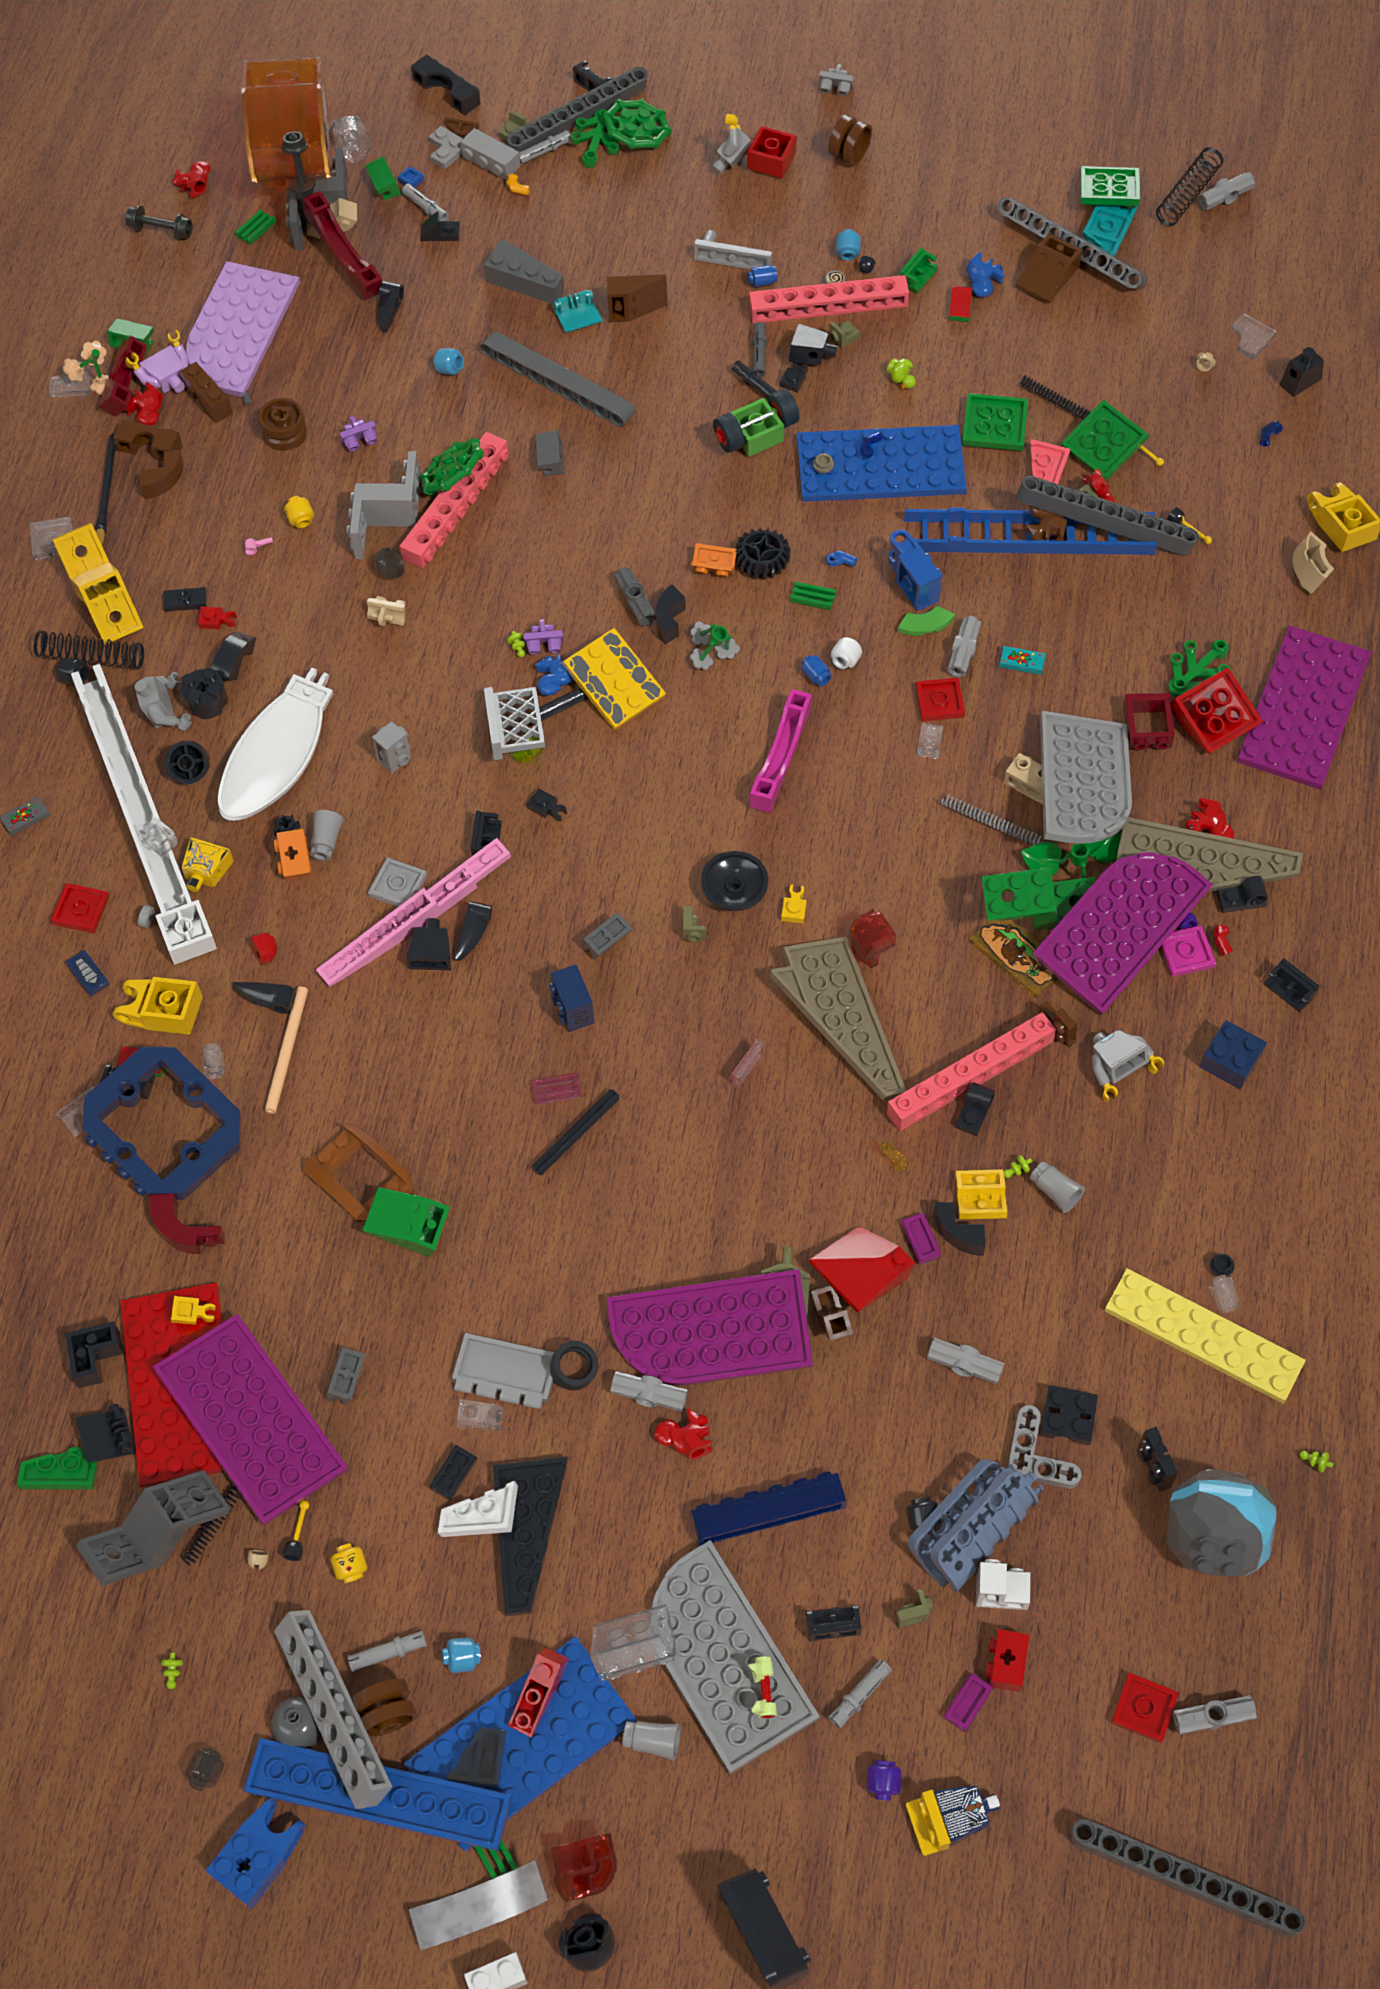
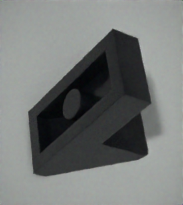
[420,211,460,241]

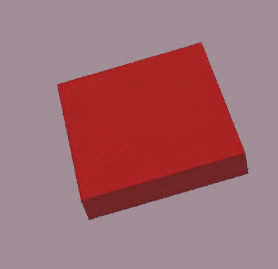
[916,677,965,722]
[50,883,110,934]
[1111,1672,1179,1744]

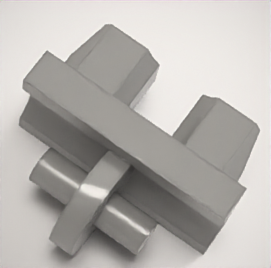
[819,64,854,97]

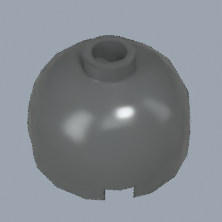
[271,1696,322,1749]

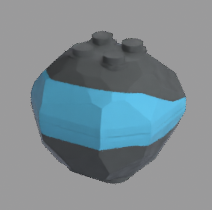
[1166,1469,1276,1576]

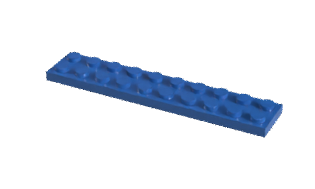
[244,1738,512,1851]

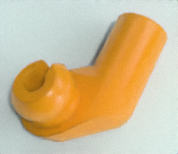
[506,173,530,196]

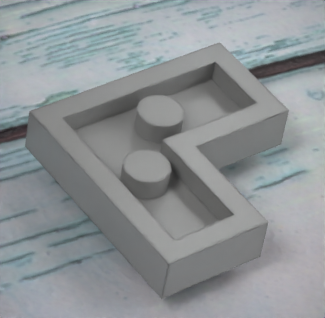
[428,126,463,170]

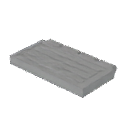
[452,1333,554,1409]

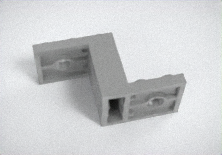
[347,451,420,559]

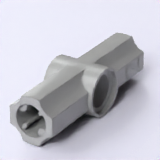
[1198,172,1255,211]
[948,616,981,678]
[927,1337,1004,1384]
[610,1371,688,1412]
[1173,1695,1257,1735]

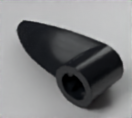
[378,281,404,333]
[455,901,493,961]
[233,982,296,1014]

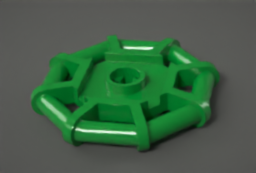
[602,98,672,150]
[419,438,484,495]

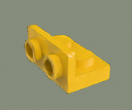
[906,1790,951,1856]

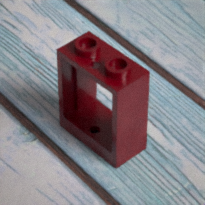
[1123,693,1175,750]

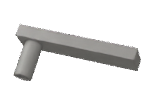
[694,230,772,269]

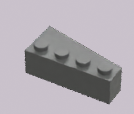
[484,238,564,304]

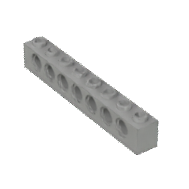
[274,1610,392,1809]

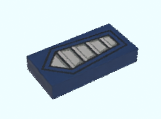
[66,950,110,997]

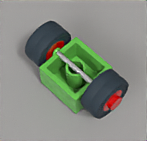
[713,388,800,457]

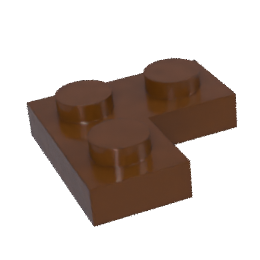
[1039,1001,1077,1048]

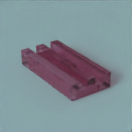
[532,1073,582,1105]

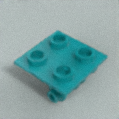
[552,289,603,333]

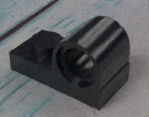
[1217,876,1268,913]
[955,1082,995,1137]

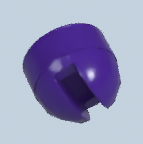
[1179,912,1198,930]

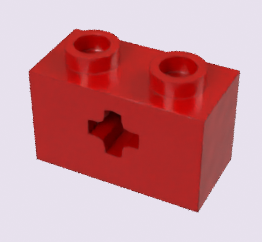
[986,1629,1029,1692]

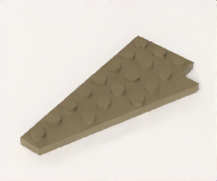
[1116,817,1303,892]
[769,936,906,1101]

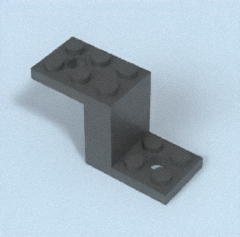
[286,148,348,251]
[76,1470,231,1586]

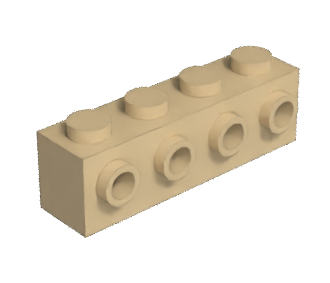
[1004,753,1043,805]

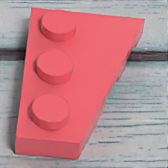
[1030,439,1070,484]

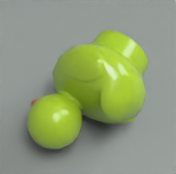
[887,358,916,390]

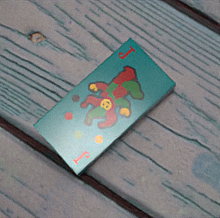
[999,646,1046,675]

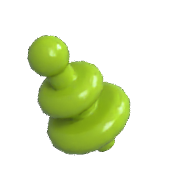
[507,631,525,658]
[1004,1155,1032,1178]
[1299,1451,1334,1473]
[161,1653,183,1689]

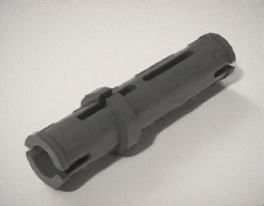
[752,322,768,377]

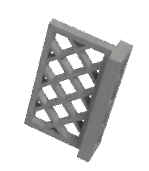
[484,687,545,760]

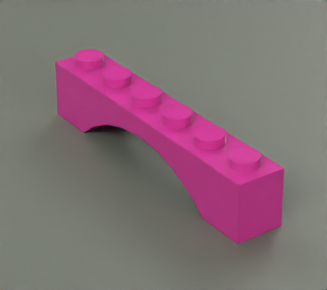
[750,689,812,813]

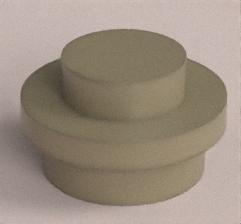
[813,453,834,473]

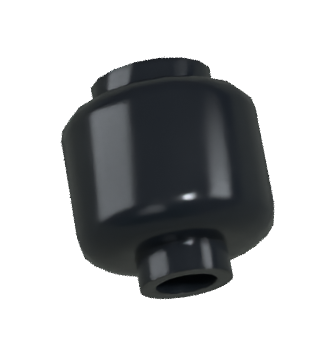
[56,657,90,686]
[906,1497,941,1534]

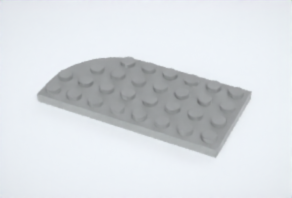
[1040,711,1132,844]
[651,1540,820,1774]

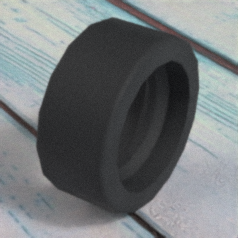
[550,1341,599,1391]

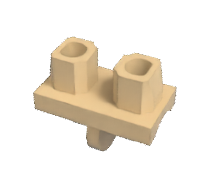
[367,596,405,626]

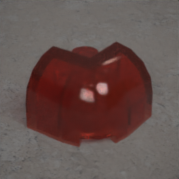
[849,909,896,969]
[551,1832,617,1902]

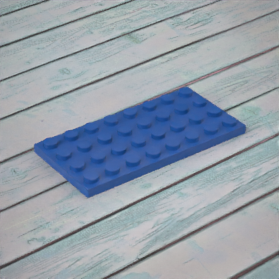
[797,425,967,502]
[404,1636,637,1852]

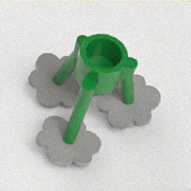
[690,622,740,670]

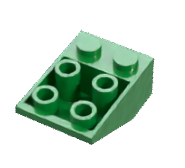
[362,1187,450,1257]

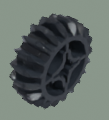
[735,527,791,580]

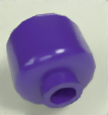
[866,1760,902,1801]

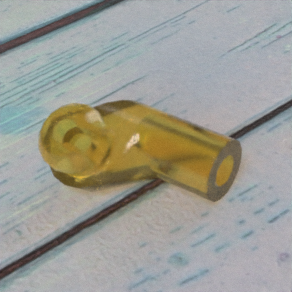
[879,1141,909,1172]

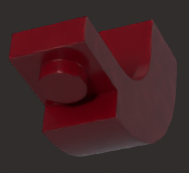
[150,1193,225,1254]

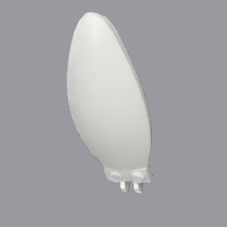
[218,668,333,821]

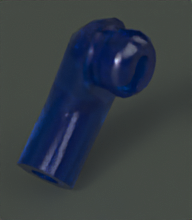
[1259,420,1283,447]
[860,432,883,459]

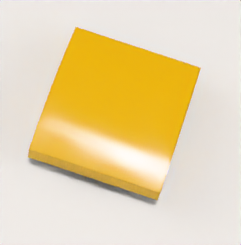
[955,1169,1007,1220]

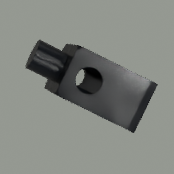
[789,324,838,365]
[1280,347,1324,397]
[406,918,452,971]

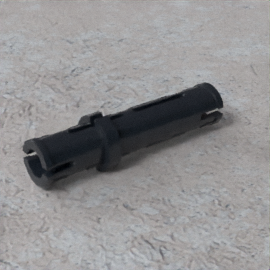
[731,360,777,399]

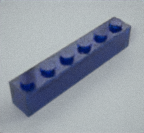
[691,1472,846,1547]

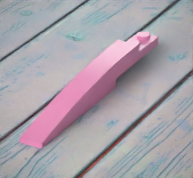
[316,838,511,987]

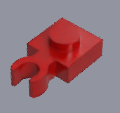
[198,606,237,629]

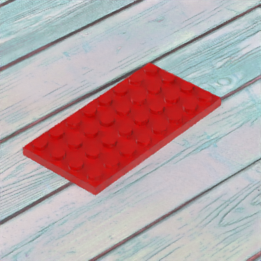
[120,1282,224,1488]

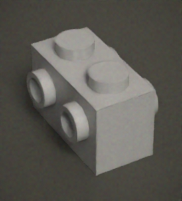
[372,721,411,774]

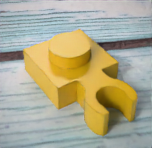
[781,885,807,924]
[171,1296,215,1325]

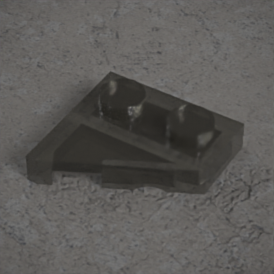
[447,1728,507,1787]

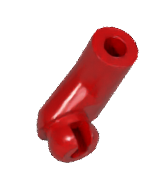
[1213,924,1233,956]

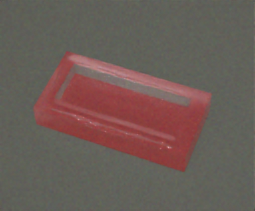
[731,1039,764,1088]

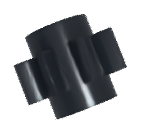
[273,815,301,836]

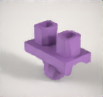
[340,416,377,452]
[524,619,563,655]

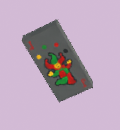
[0,796,50,836]

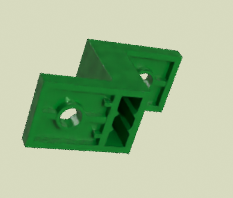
[982,867,1096,931]

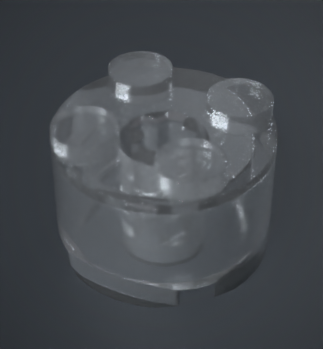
[329,115,371,162]

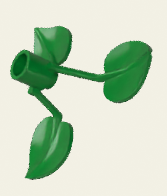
[1022,830,1121,907]

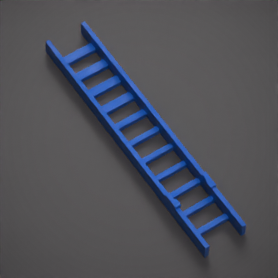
[904,507,1157,555]

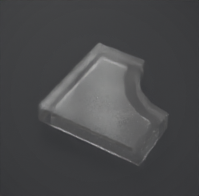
[1232,313,1277,360]
[49,360,92,397]
[29,516,73,560]

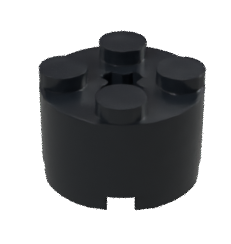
[181,668,228,719]

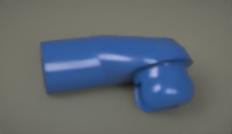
[826,550,858,567]

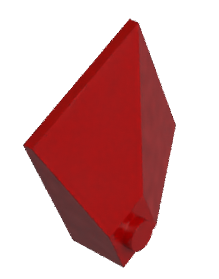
[1170,668,1263,754]
[808,1226,915,1313]

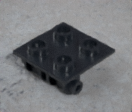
[75,1404,136,1463]

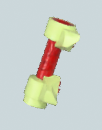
[748,1657,777,1719]

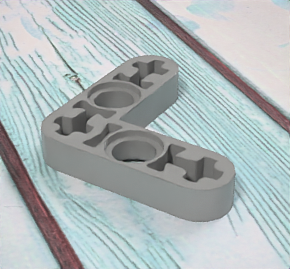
[1008,1405,1082,1489]

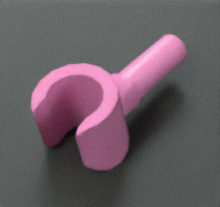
[245,537,273,555]

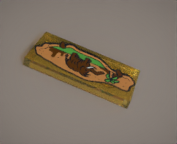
[969,920,1058,999]

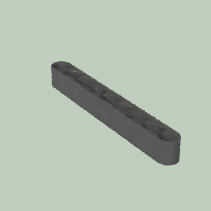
[507,66,648,152]
[998,197,1148,290]
[480,331,636,427]
[1016,475,1199,555]
[1070,1819,1306,1938]

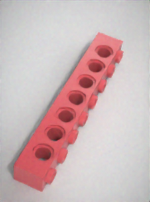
[749,275,909,324]
[399,432,509,569]
[887,1012,1056,1131]

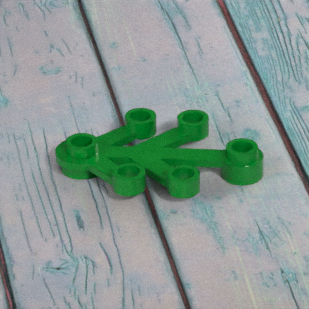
[571,109,619,168]
[1168,639,1231,697]

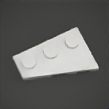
[438,1481,518,1537]

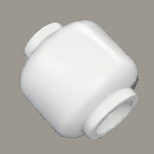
[831,637,862,669]

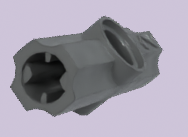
[614,567,656,626]

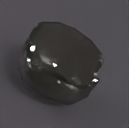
[375,547,405,579]

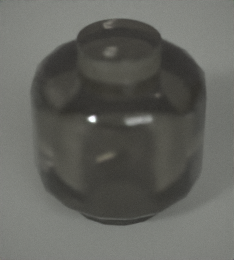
[185,1748,224,1791]

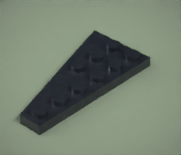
[493,1457,568,1616]

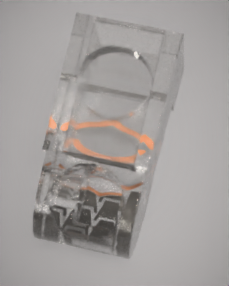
[457,1399,505,1431]

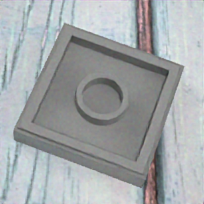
[368,857,428,907]

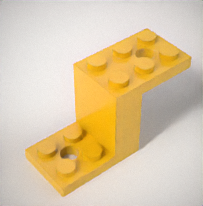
[52,523,144,645]

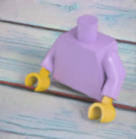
[125,330,188,393]

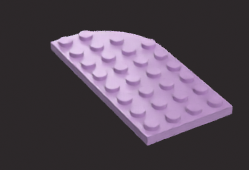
[186,261,300,397]

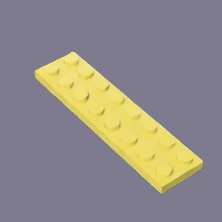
[1105,1269,1306,1404]

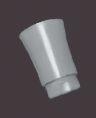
[310,810,344,861]
[1030,1162,1085,1213]
[623,1721,681,1761]

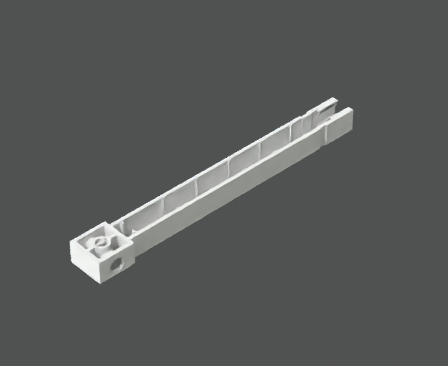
[71,664,217,965]

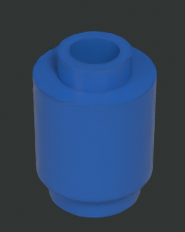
[748,264,778,287]
[801,655,832,687]

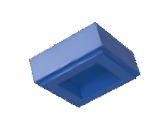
[397,166,424,188]

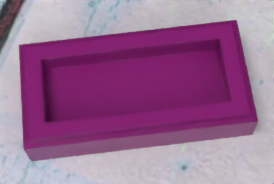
[901,1213,942,1265]
[943,1673,994,1733]

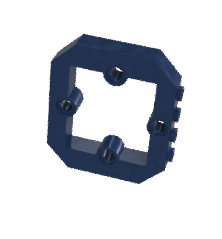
[83,1047,241,1200]

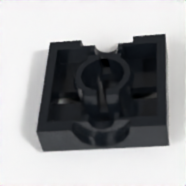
[1040,1385,1098,1446]
[1137,1426,1178,1492]

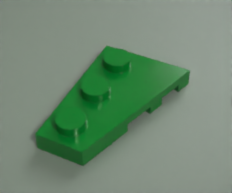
[17,1446,99,1490]

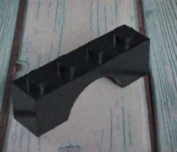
[411,54,481,116]

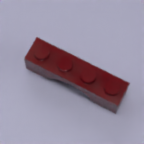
[98,335,147,417]

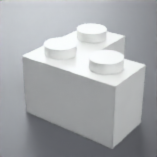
[976,1559,1030,1610]
[464,1952,528,1989]

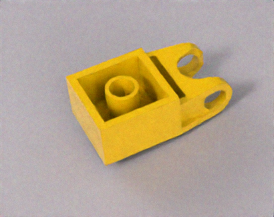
[1307,483,1380,552]
[113,977,203,1035]

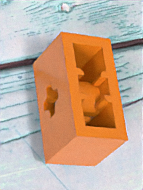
[274,829,312,880]

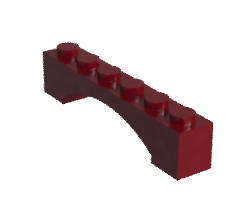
[303,191,382,300]

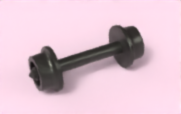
[281,131,316,199]
[125,205,193,240]

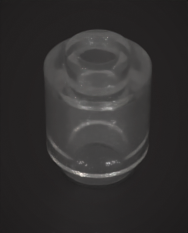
[200,1043,226,1079]
[1209,1275,1240,1313]

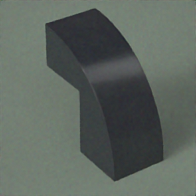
[656,584,686,645]
[211,631,256,680]
[933,1202,985,1256]

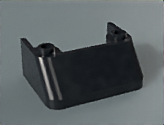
[717,1868,811,1989]

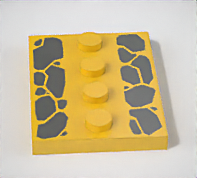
[562,628,666,731]

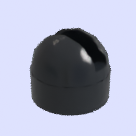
[859,256,876,273]

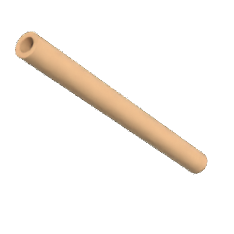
[265,986,308,1114]

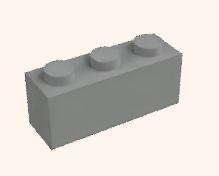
[460,128,521,180]

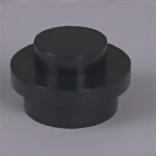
[1210,1254,1235,1278]

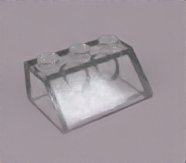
[590,1604,676,1682]

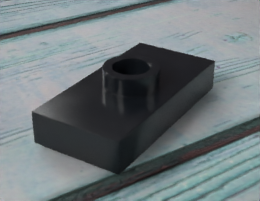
[164,587,207,612]
[429,1445,478,1501]

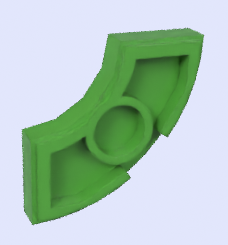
[898,606,955,636]

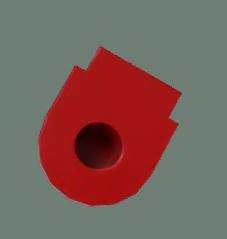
[250,932,278,966]

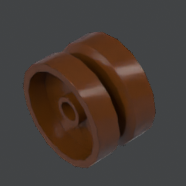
[828,114,872,165]
[259,398,307,451]
[351,1678,417,1738]

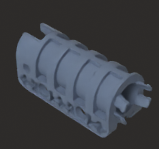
[908,1458,1044,1593]

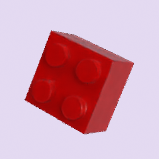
[747,126,797,179]

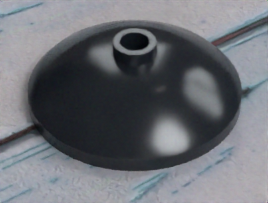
[701,851,768,911]

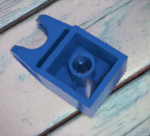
[888,530,942,611]
[206,1798,306,1909]

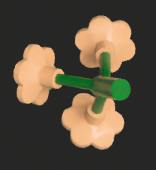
[63,340,109,395]

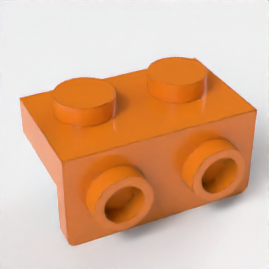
[691,543,737,577]

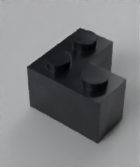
[65,1321,124,1388]

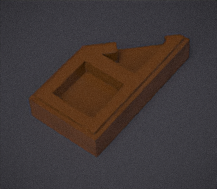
[444,117,479,139]

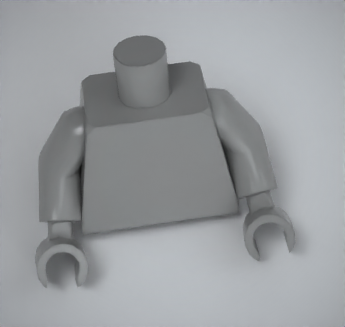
[134,672,192,731]

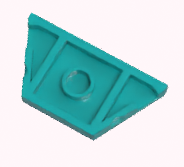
[1083,205,1138,256]

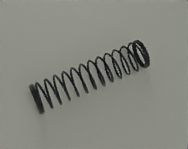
[1156,147,1223,226]
[33,630,144,670]

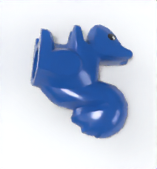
[966,252,1005,298]
[535,654,574,696]

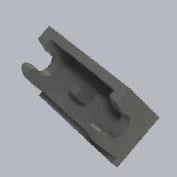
[536,430,565,476]
[581,912,632,960]
[326,1347,366,1405]

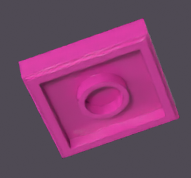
[1160,925,1216,977]

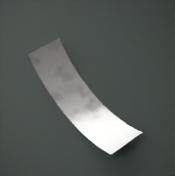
[409,1860,548,1950]

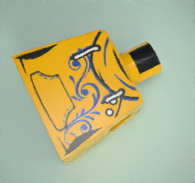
[182,837,234,893]

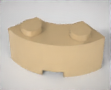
[307,198,357,238]
[1292,531,1334,594]

